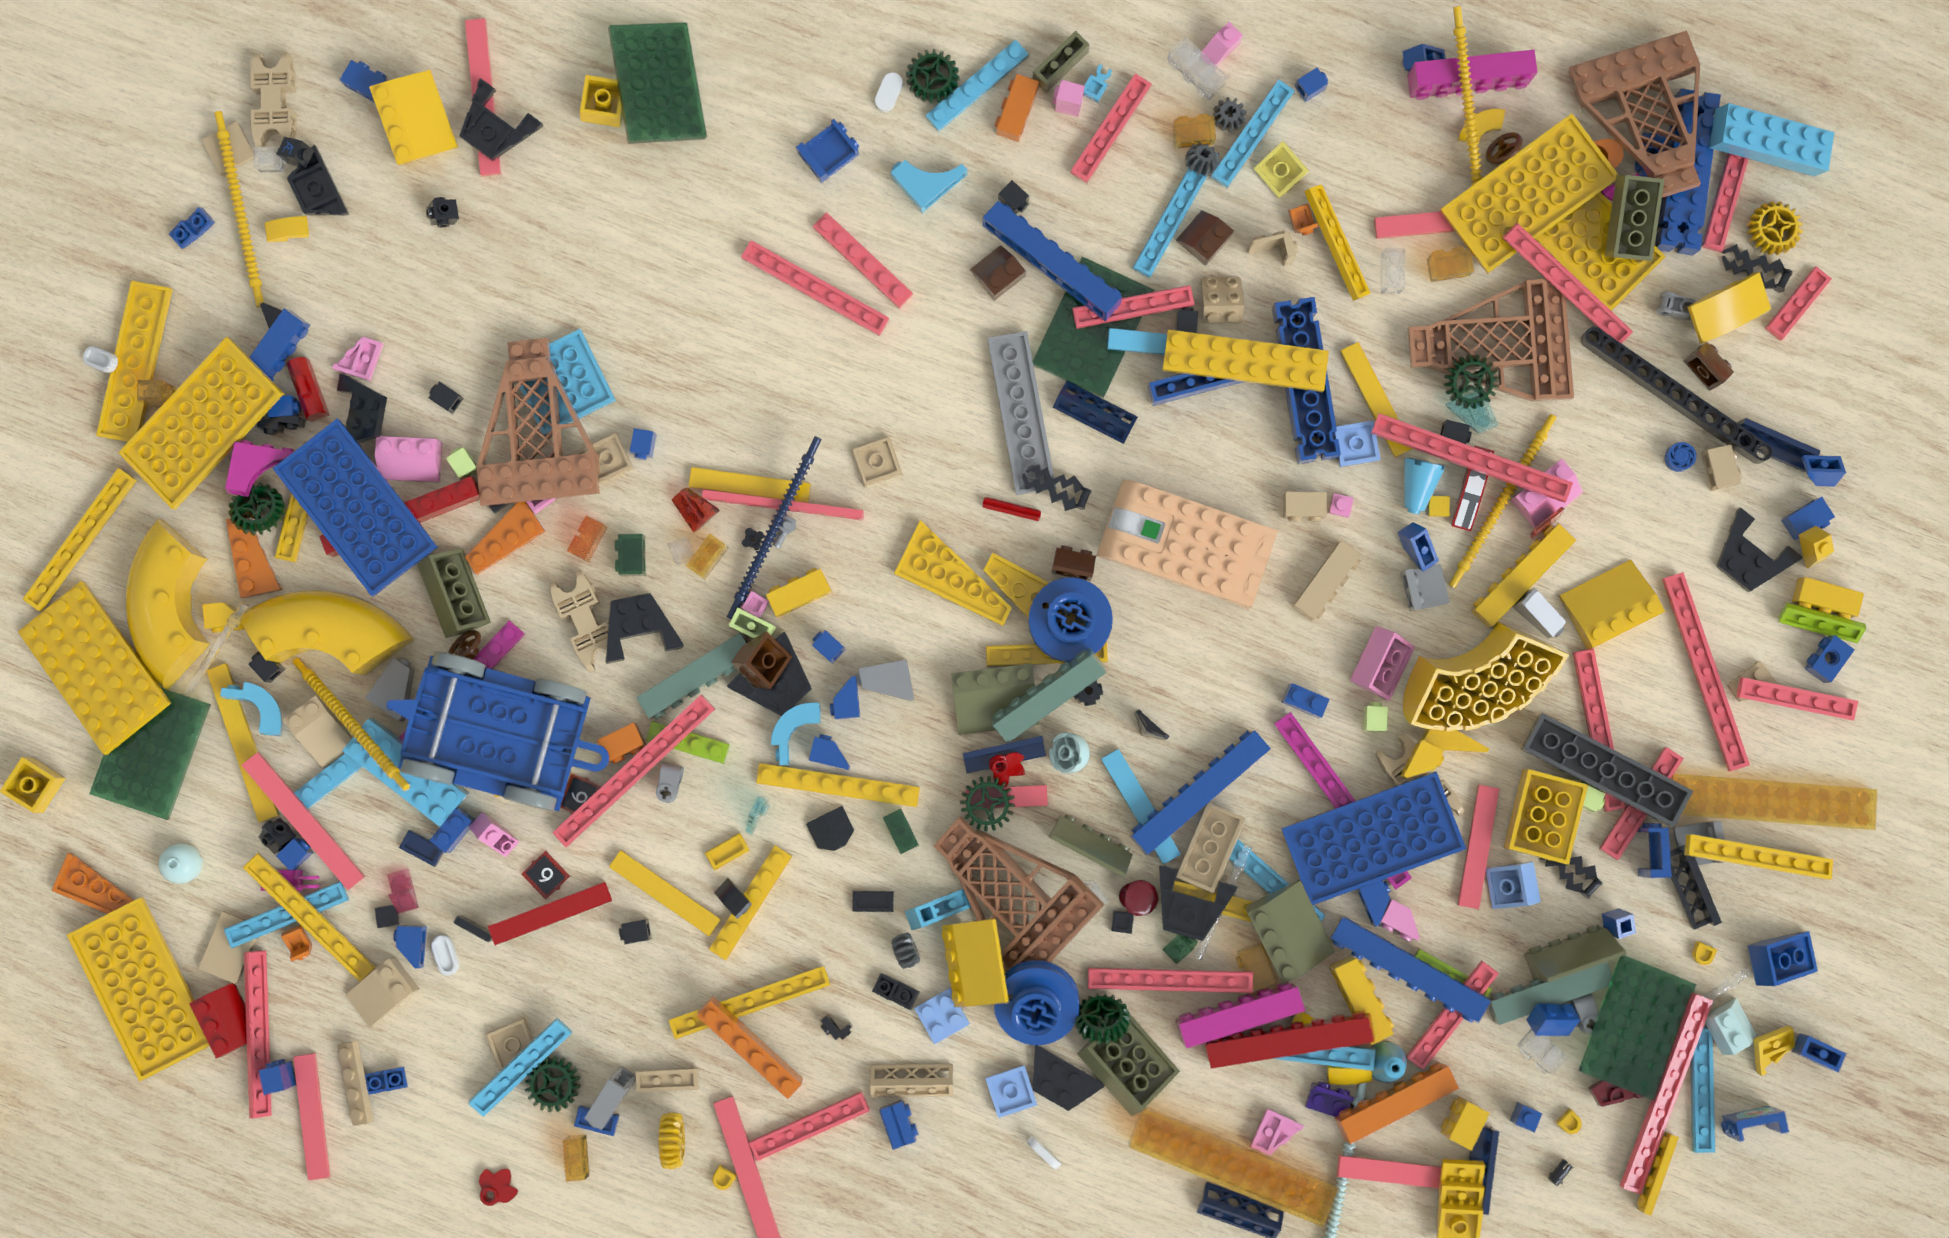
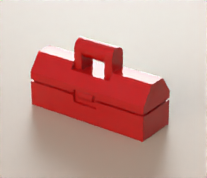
[286,357,330,422]

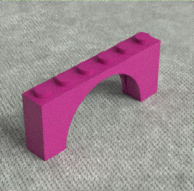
[225,440,295,497]

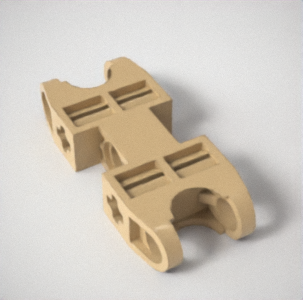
[250,53,296,149]
[550,569,608,673]
[1376,734,1464,816]

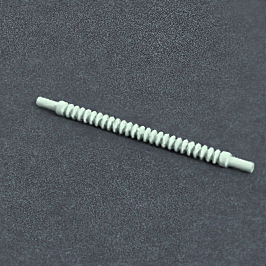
[1324,1083,1367,1238]

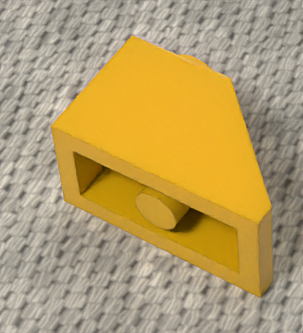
[1799,526,1834,569]
[1400,740,1444,778]

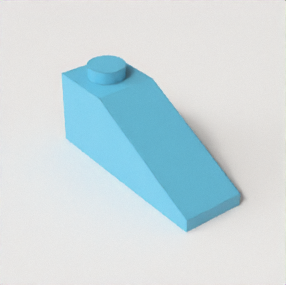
[904,889,972,930]

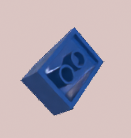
[1747,931,1818,986]

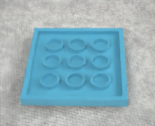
[520,329,616,436]

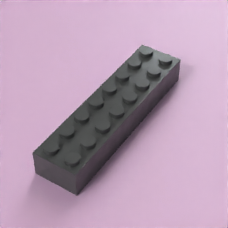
[1521,713,1693,827]

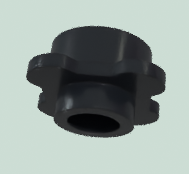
[742,528,764,550]

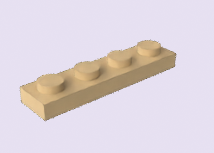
[337,1040,374,1126]

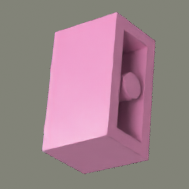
[1053,80,1085,117]

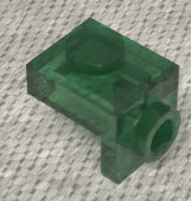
[1162,934,1198,964]

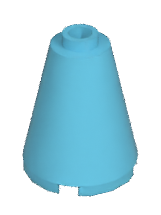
[1404,458,1445,514]
[1371,1041,1407,1083]

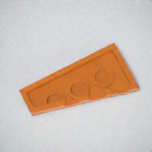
[465,502,545,575]
[226,517,282,598]
[51,853,134,914]

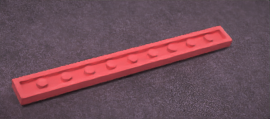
[1371,413,1573,503]
[1662,572,1750,771]
[552,694,715,847]
[1620,993,1713,1194]

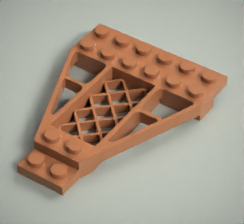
[1569,31,1701,198]
[1408,279,1574,402]
[477,338,600,506]
[934,817,1105,973]

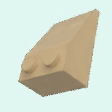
[282,695,352,769]
[346,957,420,1027]

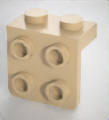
[1247,231,1298,266]
[1201,277,1244,323]

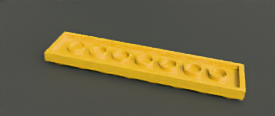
[96,280,173,442]
[1162,330,1329,392]

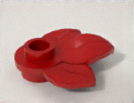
[989,752,1025,787]
[479,1169,518,1206]

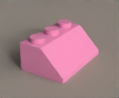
[375,436,443,482]
[1511,459,1583,529]
[1350,626,1415,701]

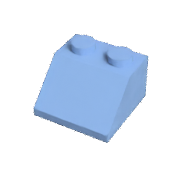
[1486,862,1541,909]

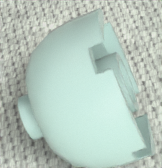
[1049,732,1090,774]
[158,843,203,884]

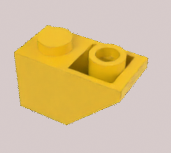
[202,602,245,633]

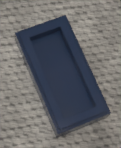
[399,830,444,867]

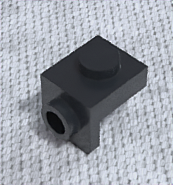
[820,1014,853,1040]

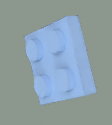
[1334,420,1381,467]
[914,988,970,1044]
[985,1065,1037,1118]

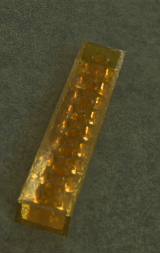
[1128,1107,1338,1227]

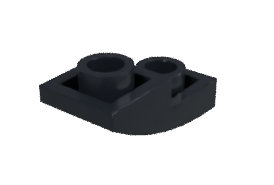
[257,416,306,435]
[714,878,752,919]
[872,973,920,1010]

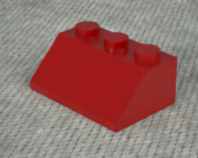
[189,983,247,1059]

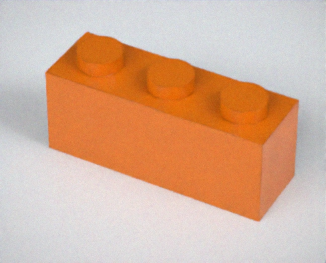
[994,74,1039,142]

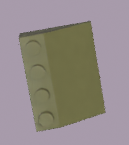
[951,663,1039,735]
[1049,814,1133,877]
[1244,880,1335,984]
[1524,925,1627,982]
[1077,1014,1180,1116]

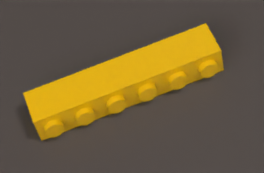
[1471,524,1577,628]

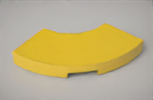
[1457,109,1506,143]

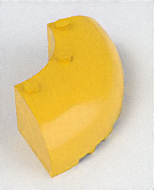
[125,518,210,689]
[240,590,414,675]
[1403,622,1569,731]

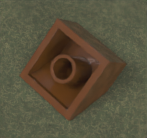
[1176,210,1234,266]
[970,245,1026,301]
[1683,342,1734,391]
[1051,545,1096,581]
[731,632,792,689]

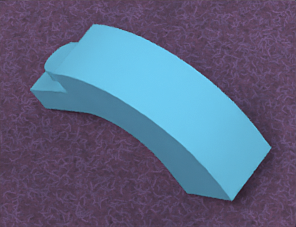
[220,682,283,737]
[771,703,821,765]

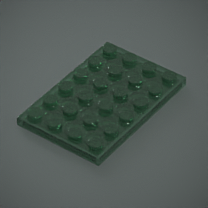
[608,22,707,144]
[1033,257,1154,398]
[89,687,211,820]
[1578,955,1697,1101]

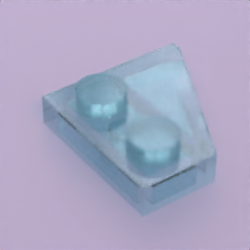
[1445,392,1498,434]
[745,796,770,835]

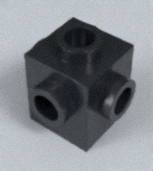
[426,197,459,228]
[1074,680,1103,706]
[259,817,296,855]

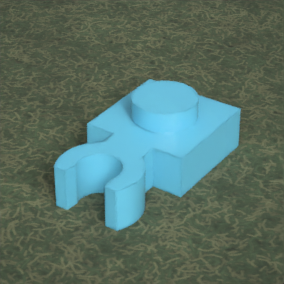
[1084,64,1112,103]

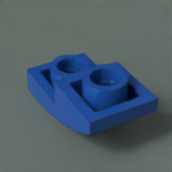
[169,207,215,249]
[365,1067,408,1095]

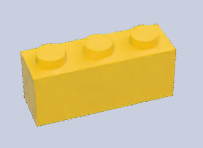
[766,568,832,618]
[1792,577,1864,619]

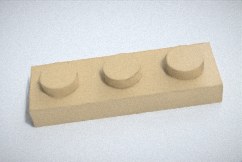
[636,1068,699,1093]

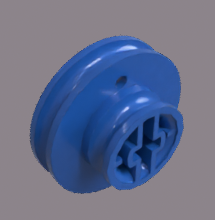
[1028,577,1113,662]
[994,960,1079,1045]

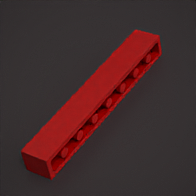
[319,476,480,557]
[1205,1011,1376,1069]

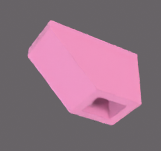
[469,812,519,857]
[1381,899,1420,942]

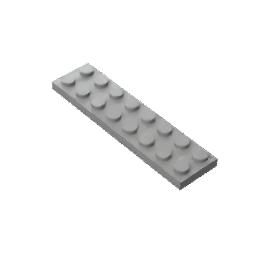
[987,331,1056,496]

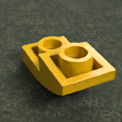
[264,216,309,242]
[1327,1065,1372,1085]

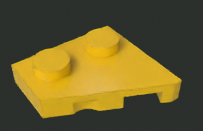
[1753,1025,1795,1076]

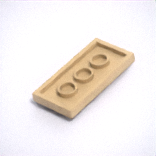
[1176,803,1246,894]

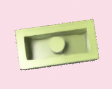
[729,608,776,639]

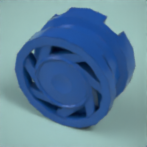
[1664,442,1696,472]

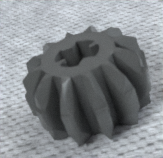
[1212,97,1246,132]
[1185,142,1220,177]
[891,932,920,969]

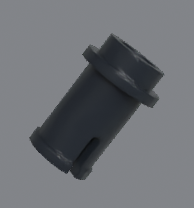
[1548,1159,1573,1186]

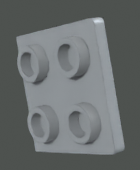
[1401,564,1449,612]
[1673,821,1725,868]

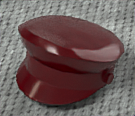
[1119,880,1159,916]

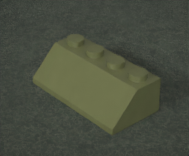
[1604,175,1665,261]
[417,548,491,638]

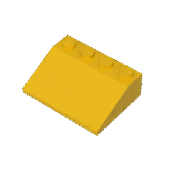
[369,70,458,166]
[1559,560,1665,649]
[1503,769,1588,865]
[942,919,1009,1007]

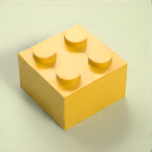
[580,75,626,128]
[0,757,66,813]
[1440,1096,1490,1151]

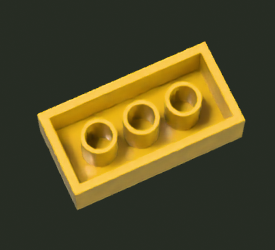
[1328,956,1394,1045]

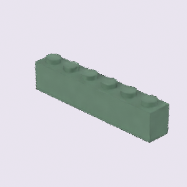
[636,633,747,720]
[992,648,1106,743]
[1489,962,1615,1025]

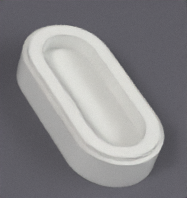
[875,73,903,112]
[83,346,118,373]
[431,935,460,975]
[1027,1135,1062,1169]

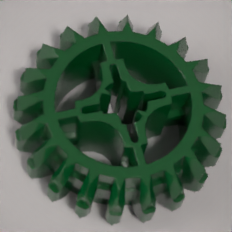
[906,49,960,104]
[1443,354,1499,409]
[228,482,285,536]
[960,776,1015,831]
[1075,993,1130,1045]
[525,1055,581,1112]

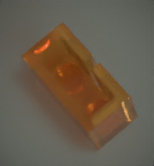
[567,515,608,562]

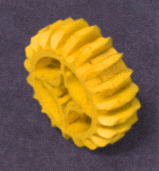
[1747,201,1803,255]
[658,1112,685,1170]

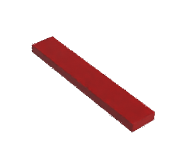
[488,882,612,946]

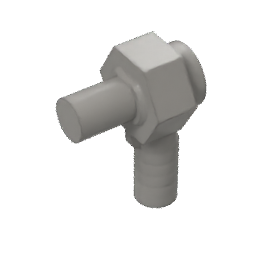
[773,516,796,549]

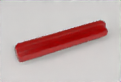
[982,497,1041,521]

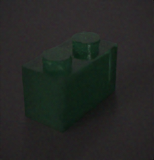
[615,534,646,577]
[883,808,920,854]

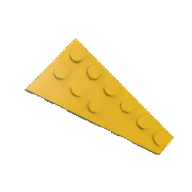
[894,520,1012,626]
[983,553,1086,633]

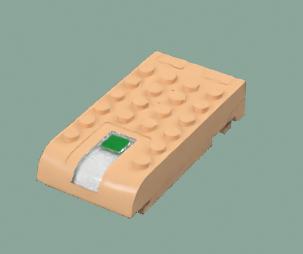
[1096,480,1278,610]

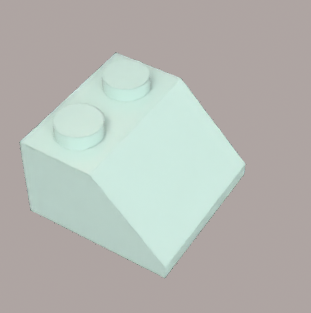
[1705,998,1756,1055]

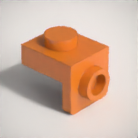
[1288,203,1318,236]
[281,925,312,961]

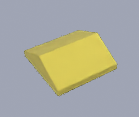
[1253,141,1309,198]

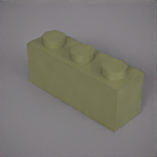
[1033,31,1090,93]

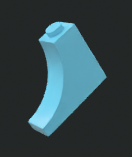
[891,160,967,213]

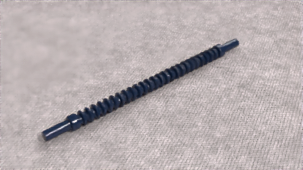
[727,436,822,620]

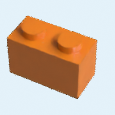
[597,723,647,764]

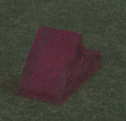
[387,869,419,914]

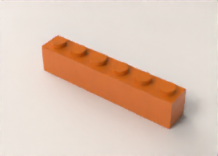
[697,995,803,1099]
[1334,1063,1459,1144]

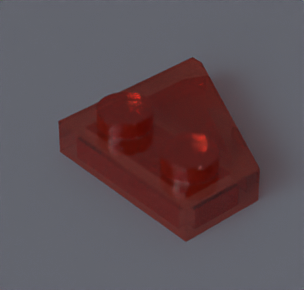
[671,487,720,533]

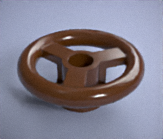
[1486,132,1523,164]
[448,630,481,659]

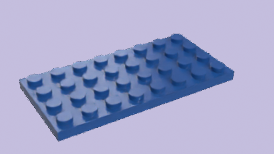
[272,418,438,597]
[1281,771,1466,905]

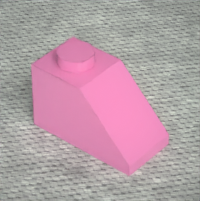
[1198,22,1243,70]

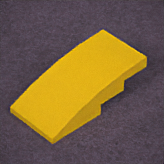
[1688,272,1771,344]
[1437,1159,1485,1238]

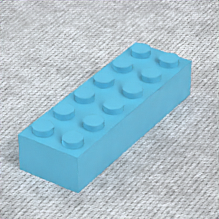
[1709,103,1835,176]
[342,717,469,827]

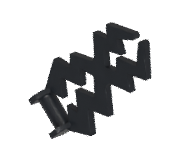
[1722,244,1793,293]
[1022,464,1092,511]
[1539,856,1603,899]

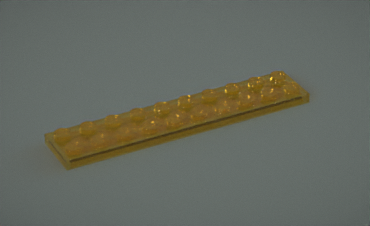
[1671,774,1877,830]

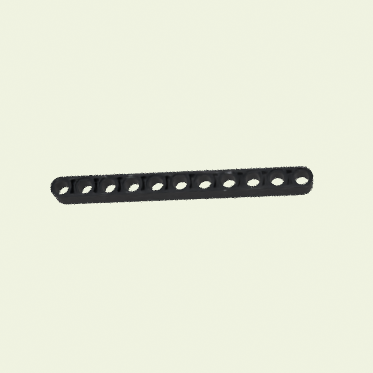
[1581,327,1772,464]

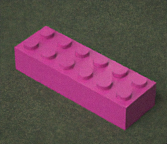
[1407,49,1538,100]
[1175,982,1305,1048]

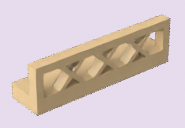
[870,1064,953,1098]

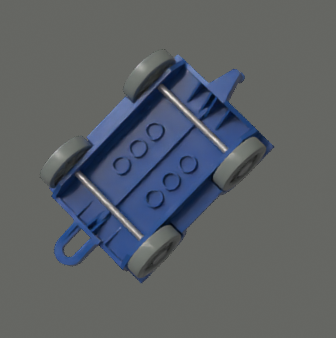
[386,652,609,812]

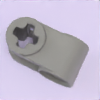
[1656,292,1696,320]
[656,763,684,803]
[1570,993,1602,1034]

